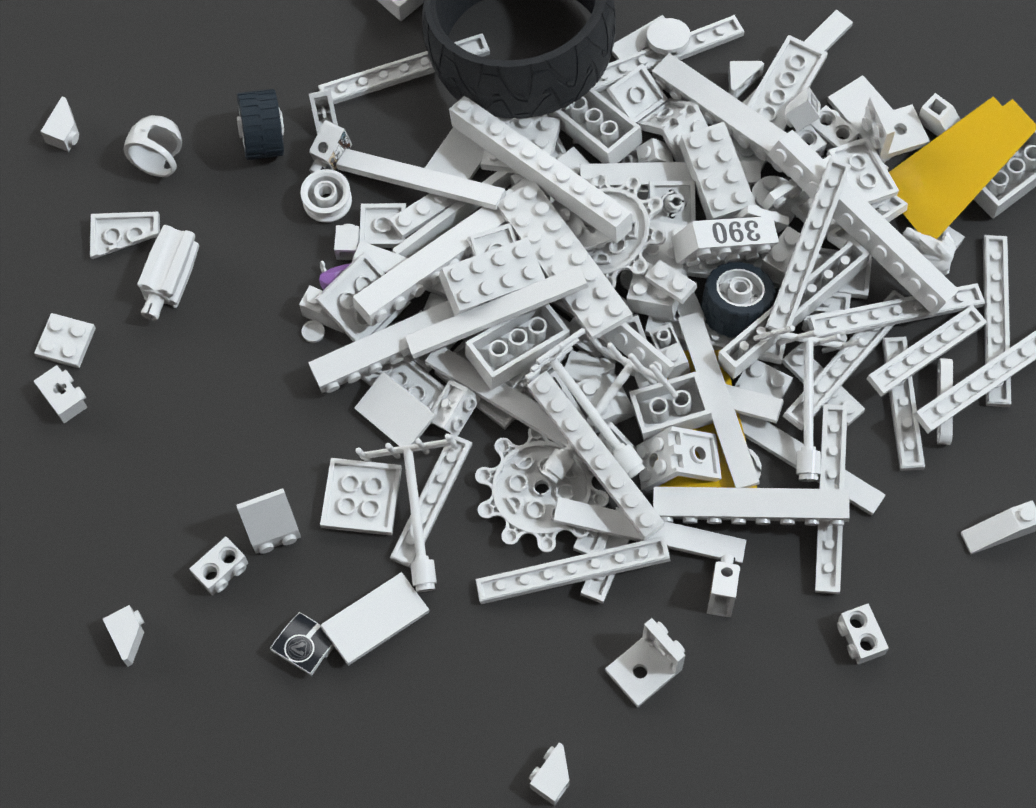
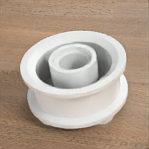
[301,169,352,223]
[752,176,800,224]

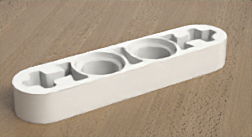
[937,358,953,445]

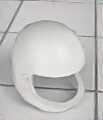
[123,115,182,177]

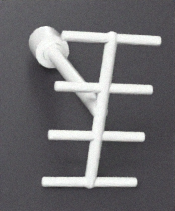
[753,325,864,482]
[519,328,645,478]
[541,334,678,484]
[355,434,458,592]

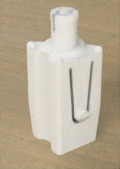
[137,225,199,321]

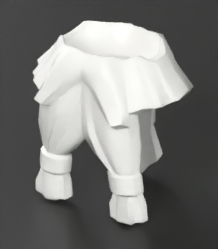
[903,227,958,276]

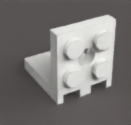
[862,94,930,160]
[637,98,708,162]
[636,426,722,491]
[605,618,685,708]

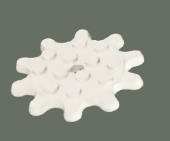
[577,173,666,289]
[475,428,609,552]

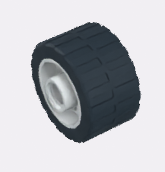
[237,89,284,160]
[701,262,775,338]

